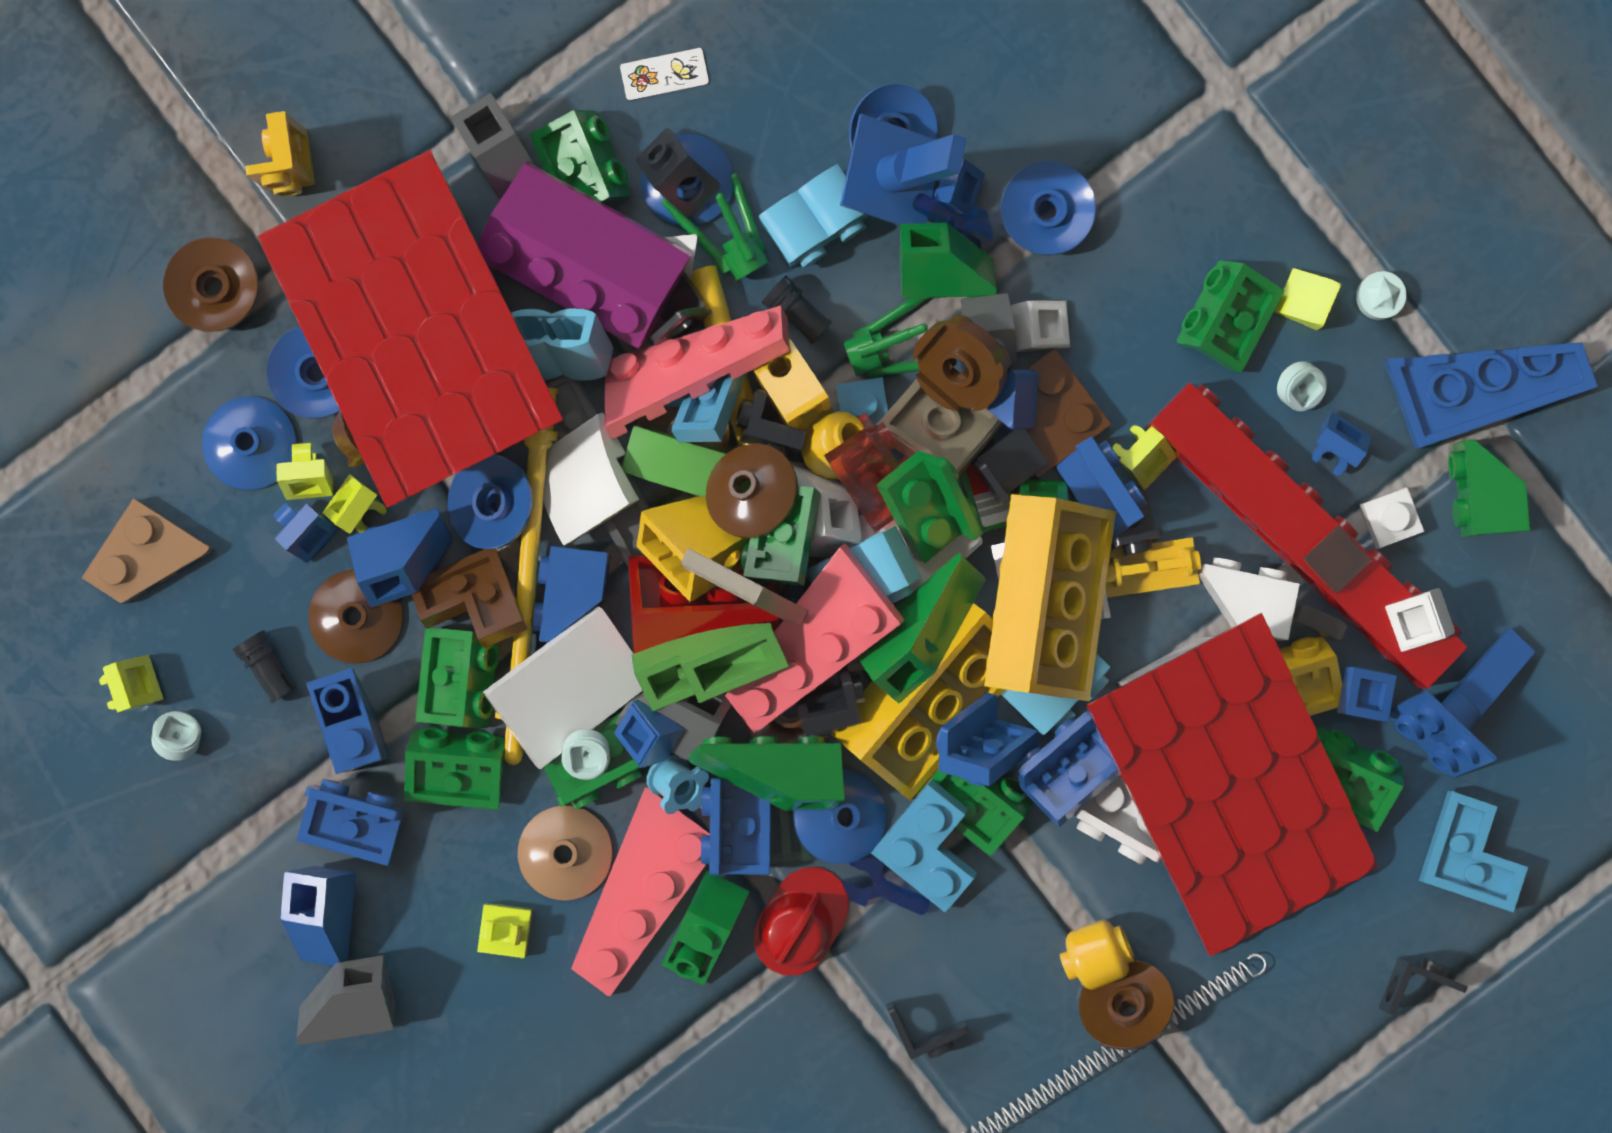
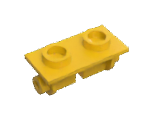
[1105,537,1201,598]

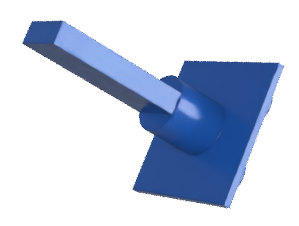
[840,114,967,225]
[1389,628,1535,778]

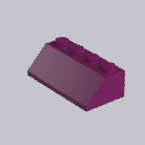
[478,161,693,348]

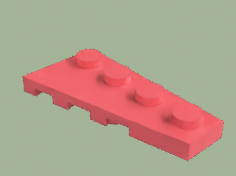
[605,305,790,440]
[725,543,905,734]
[571,786,710,997]

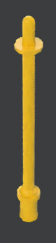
[495,388,558,765]

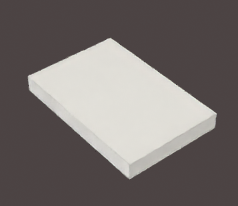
[483,606,642,769]

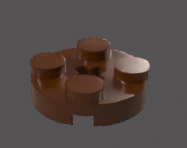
[913,314,1011,412]

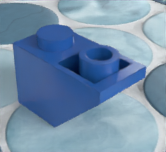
[347,508,452,608]
[532,546,611,642]
[306,668,390,774]
[280,866,356,966]

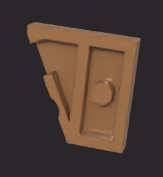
[82,498,213,604]

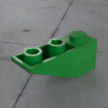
[857,552,986,704]
[689,736,845,811]

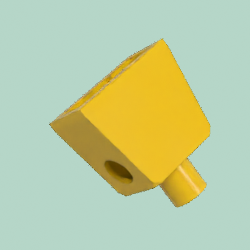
[752,339,834,431]
[636,496,749,602]

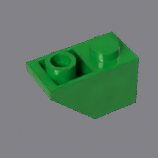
[899,223,997,299]
[1448,439,1530,537]
[661,871,750,986]

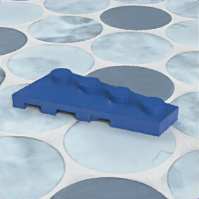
[1384,342,1598,450]

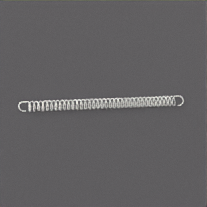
[961,954,1266,1133]

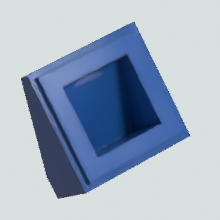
[987,370,1039,429]
[614,700,684,768]

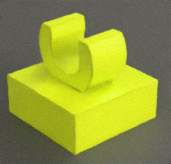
[1113,425,1177,490]
[277,443,334,500]
[322,474,387,534]
[99,655,163,713]
[477,903,533,958]

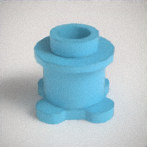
[647,753,709,814]

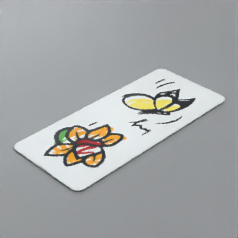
[620,48,709,100]

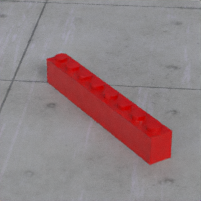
[1145,382,1467,689]

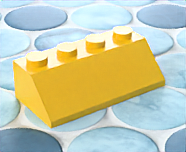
[984,494,1116,701]
[831,603,1004,801]

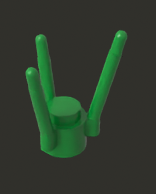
[662,173,769,280]
[843,298,928,379]

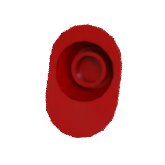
[753,867,849,975]

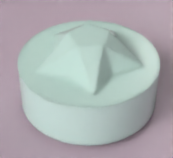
[1356,271,1406,320]
[1277,361,1327,411]
[151,711,201,761]
[562,729,610,780]

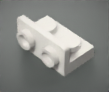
[1073,776,1161,865]

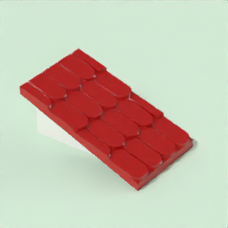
[258,150,563,508]
[1086,613,1378,957]

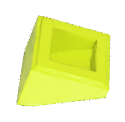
[1274,268,1341,330]

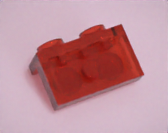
[824,413,907,532]

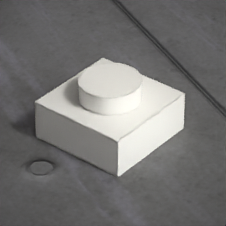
[1360,488,1424,549]

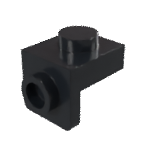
[735,389,806,457]
[796,665,866,737]

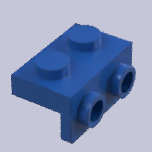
[1056,436,1148,540]
[936,692,1038,786]
[1017,711,1120,827]
[701,778,772,875]
[296,779,406,866]

